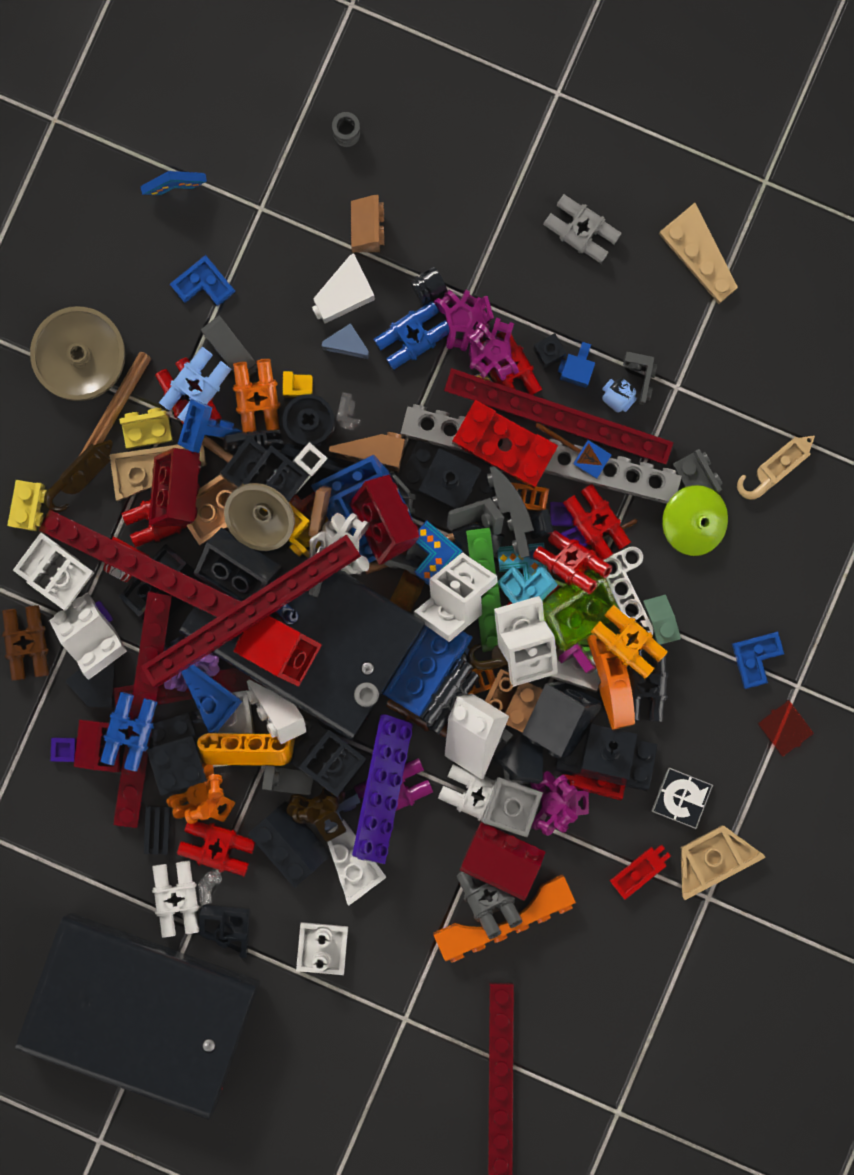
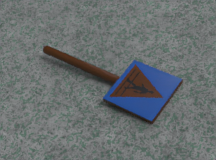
[536,423,611,479]

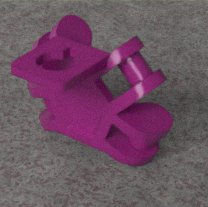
[434,289,494,351]
[467,318,519,381]
[530,771,589,836]

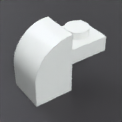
[292,442,328,494]

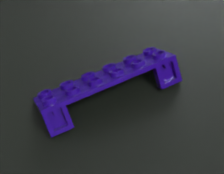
[352,714,413,864]

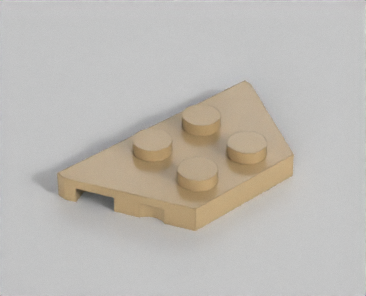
[681,825,765,900]

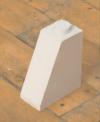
[312,254,375,324]

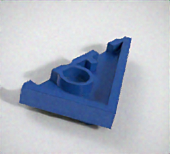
[181,664,242,733]

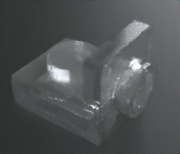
[336,392,361,430]

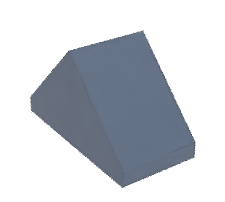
[322,323,369,359]

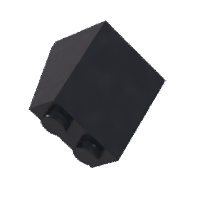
[522,681,604,758]

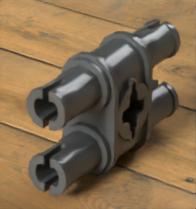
[457,872,522,939]

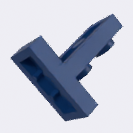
[178,399,242,453]

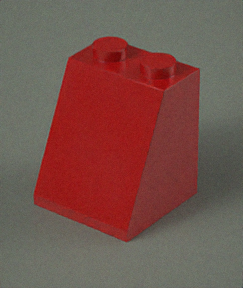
[233,616,322,687]

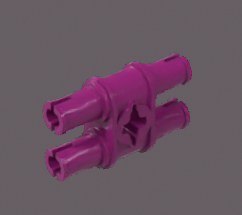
[354,758,433,811]

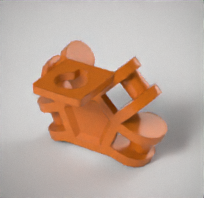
[167,763,235,824]

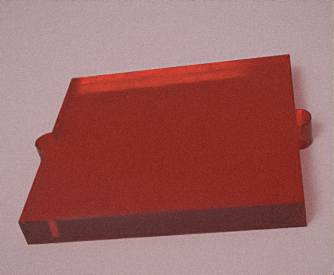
[758,700,814,756]

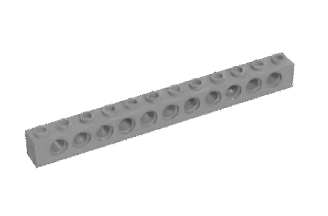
[401,404,682,504]

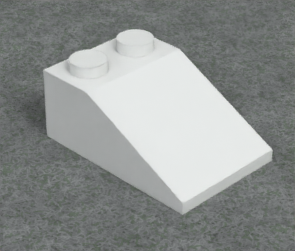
[445,694,509,779]

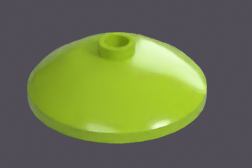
[663,485,728,556]

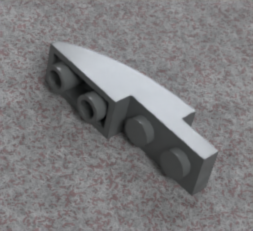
[487,466,534,558]

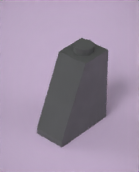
[201,315,258,379]

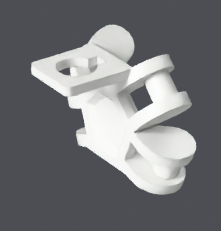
[310,513,370,575]

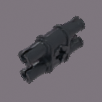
[628,649,669,722]
[419,659,480,735]

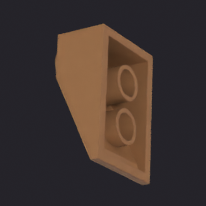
[329,432,405,473]

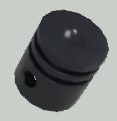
[409,266,447,305]

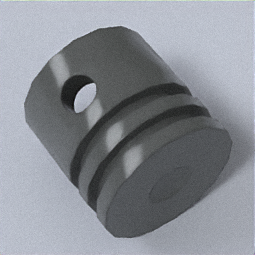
[332,112,360,147]

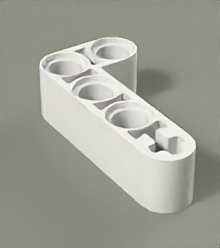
[601,547,653,635]

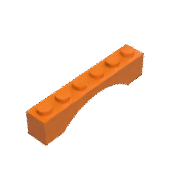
[433,875,576,963]

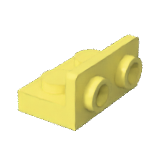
[119,408,173,449]
[7,480,47,531]

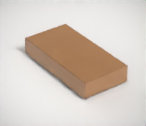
[308,486,332,537]

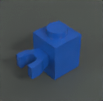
[558,342,595,388]

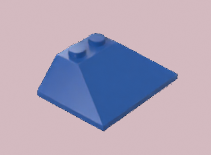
[311,455,412,563]

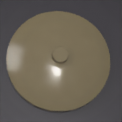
[30,306,126,401]

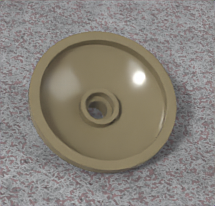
[224,483,295,551]

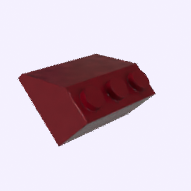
[149,448,201,526]
[349,474,420,565]
[460,821,545,901]

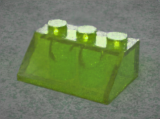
[543,570,619,652]

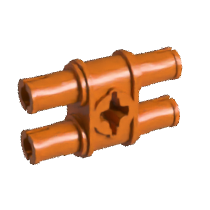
[233,359,280,433]

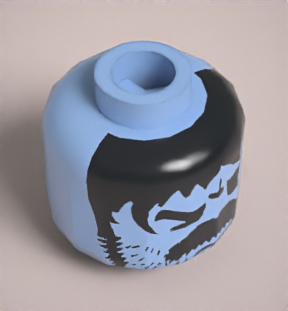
[602,378,637,412]

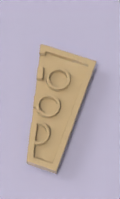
[659,203,738,304]
[110,445,207,502]

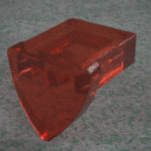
[289,491,316,515]

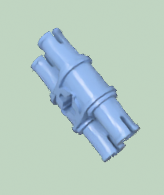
[159,347,232,422]

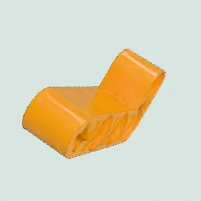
[197,733,295,766]

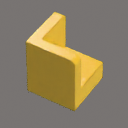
[283,371,313,398]

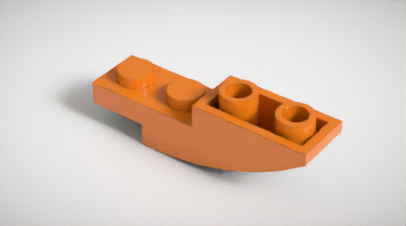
[587,635,635,730]

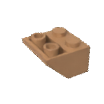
[351,195,384,253]
[485,669,543,732]

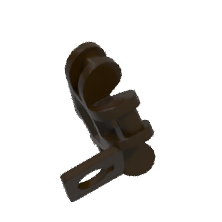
[287,787,346,842]

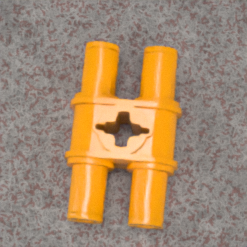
[591,605,668,679]

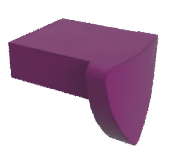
[557,643,596,674]

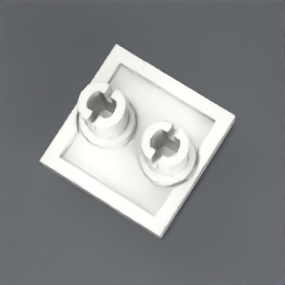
[296,922,348,975]

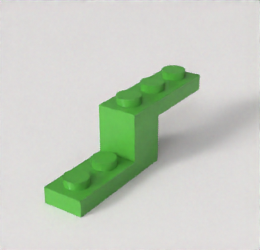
[466,528,501,652]

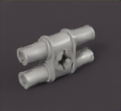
[543,194,622,264]

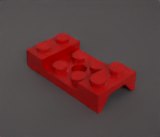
[452,400,558,489]

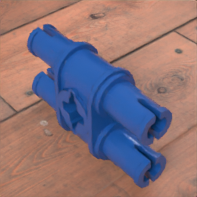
[373,301,450,370]
[100,692,157,772]

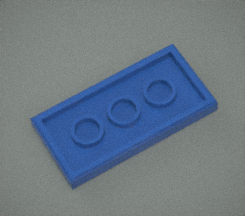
[383,625,473,716]

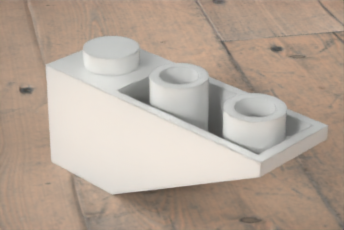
[246,680,306,744]

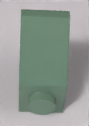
[643,595,681,645]

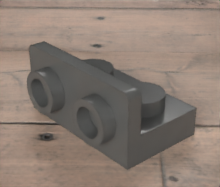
[672,449,722,493]

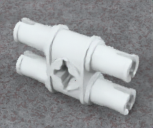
[438,764,496,821]
[152,861,200,938]

